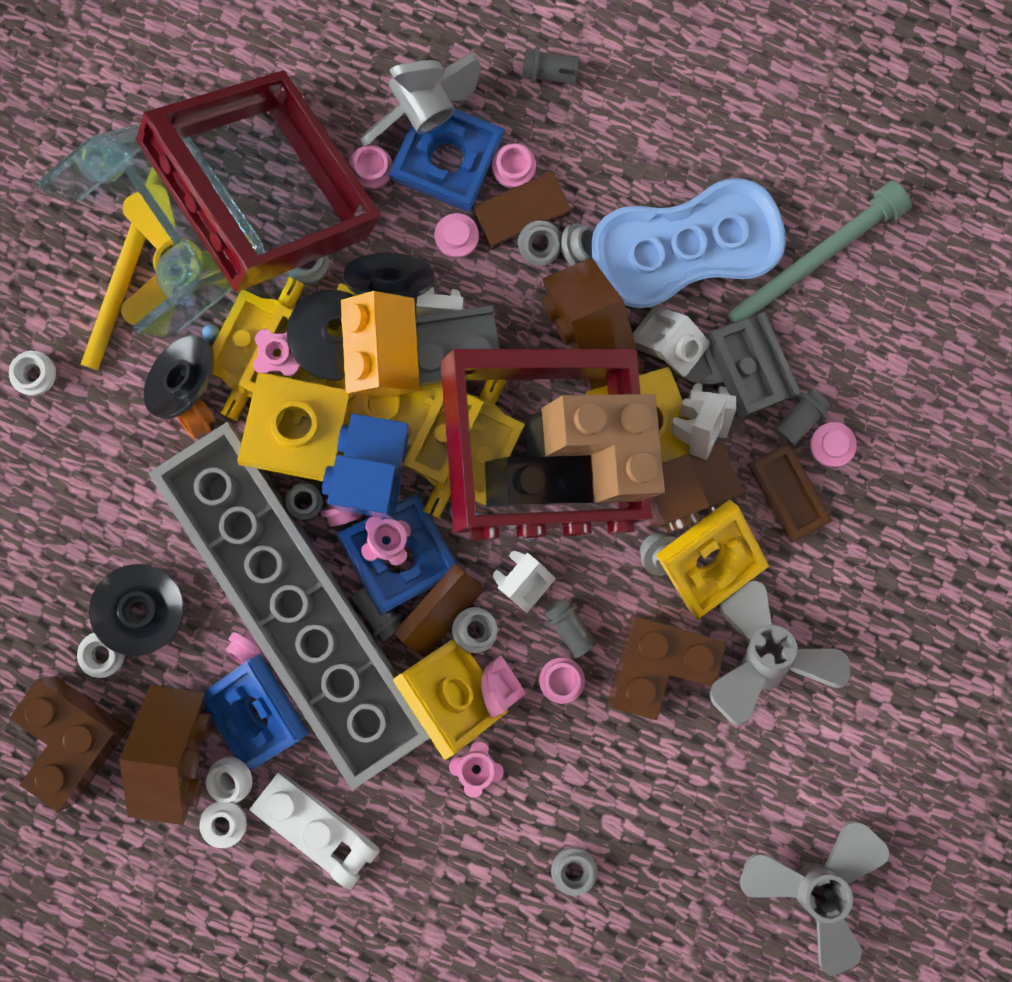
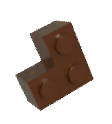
[541,258,643,390]
[650,442,744,533]
[607,616,727,721]
[9,676,129,812]
[119,685,213,825]

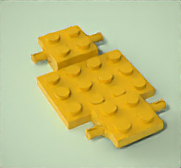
[212,277,525,519]

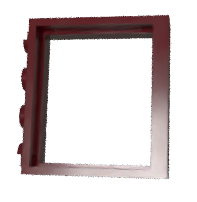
[135,70,382,293]
[441,349,653,541]

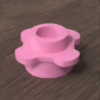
[253,329,300,377]
[361,516,411,565]
[449,741,504,797]

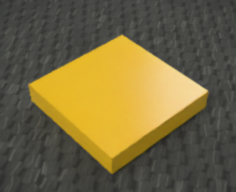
[392,638,509,760]

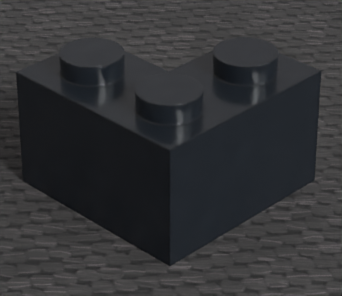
[485,412,593,507]

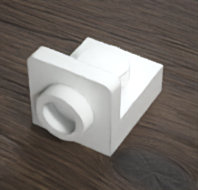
[633,305,710,377]

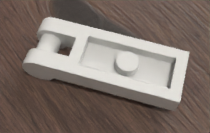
[249,770,380,890]

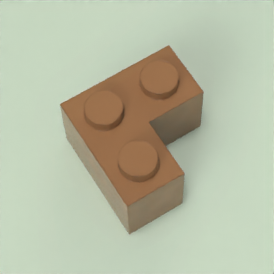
[541,394,665,503]

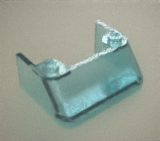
[36,123,264,337]

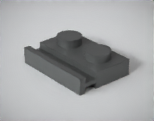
[416,305,499,386]
[705,312,801,418]

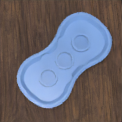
[591,178,786,308]

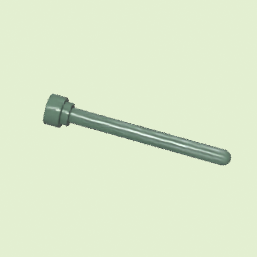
[729,180,912,324]

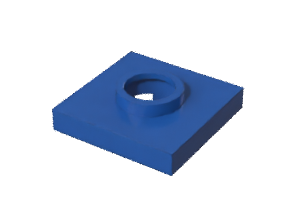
[389,108,505,213]
[336,493,459,616]
[203,654,309,771]

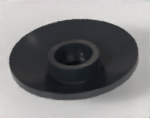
[344,253,434,298]
[287,290,355,381]
[144,335,214,419]
[89,564,184,656]

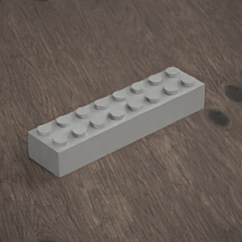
[148,422,430,790]

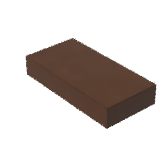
[472,171,571,250]
[747,442,833,543]
[394,564,484,658]

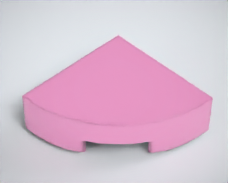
[481,656,526,718]

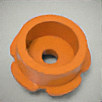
[177,398,215,439]

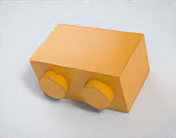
[341,291,420,397]

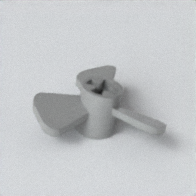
[360,53,481,147]
[710,581,850,726]
[740,821,889,976]

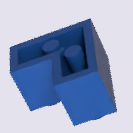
[322,414,411,520]

